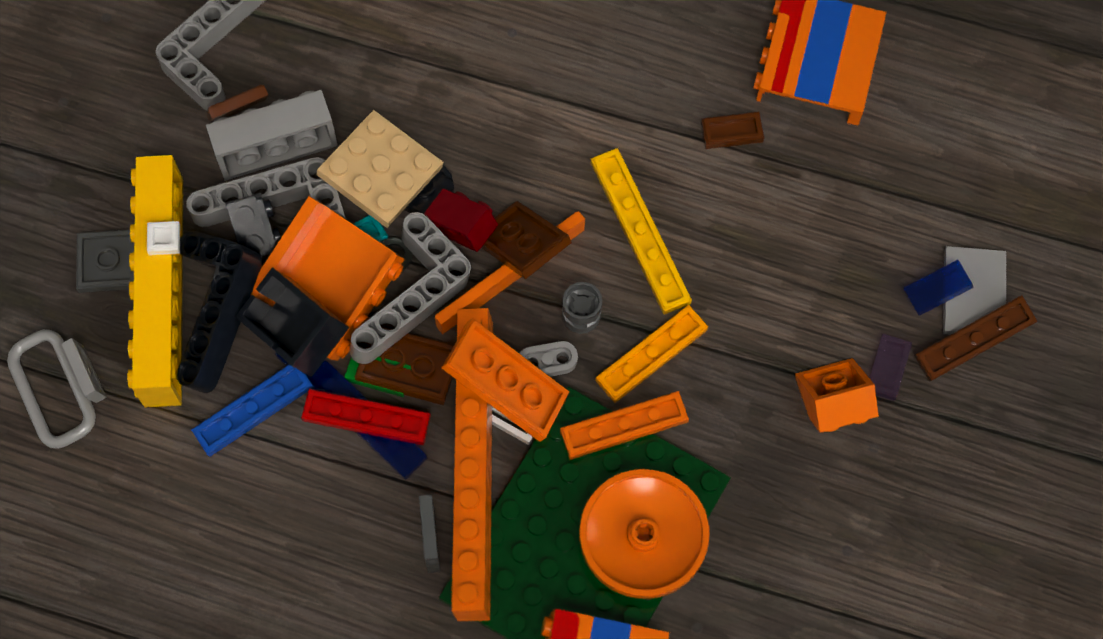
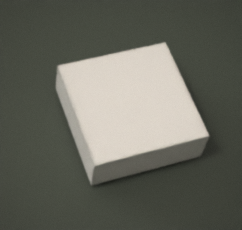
[147,221,180,255]

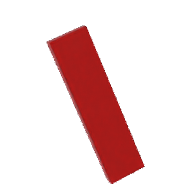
[301,389,431,445]

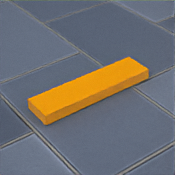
[595,305,709,403]

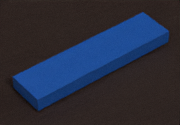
[192,364,314,457]

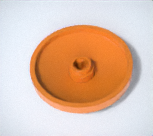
[580,469,709,599]

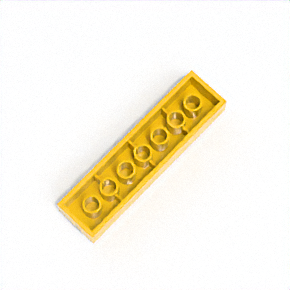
[127,155,183,408]

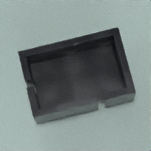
[235,267,350,377]

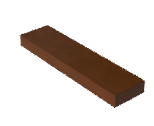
[914,295,1038,382]

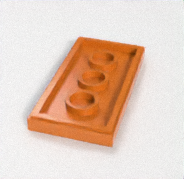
[442,318,569,442]

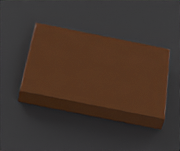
[207,85,268,123]
[481,201,572,279]
[355,326,454,406]

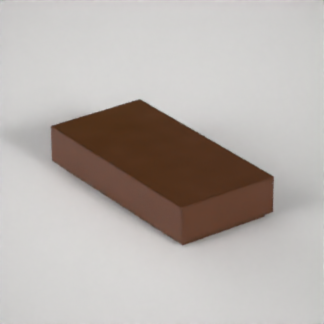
[701,112,764,149]

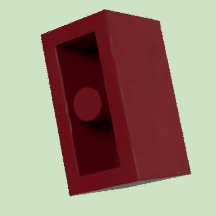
[424,188,498,252]

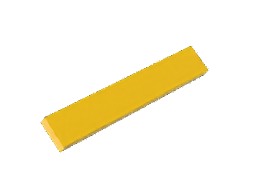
[591,148,692,315]

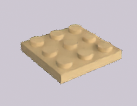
[316,110,444,228]

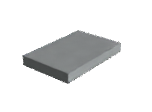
[943,246,1006,335]

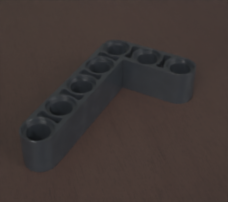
[177,230,262,393]

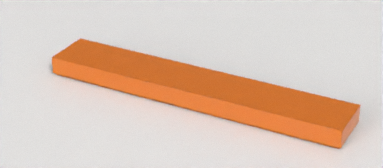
[435,211,585,335]

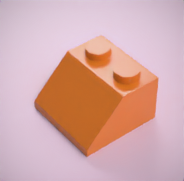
[795,358,879,433]

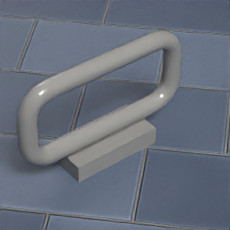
[7,329,107,449]

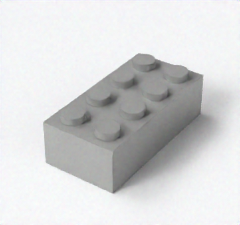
[206,90,338,181]

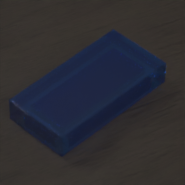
[904,260,974,316]

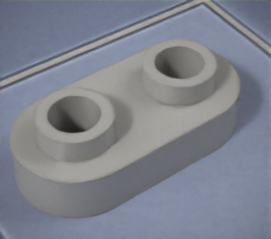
[519,341,578,377]

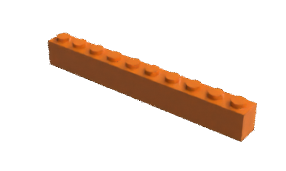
[452,308,493,621]

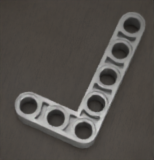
[156,0,266,111]
[186,157,346,227]
[350,212,471,364]

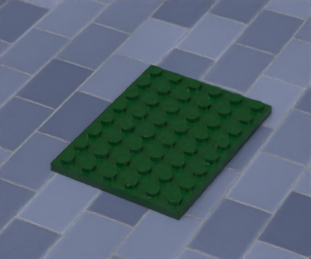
[439,387,731,639]

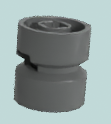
[562,282,602,334]

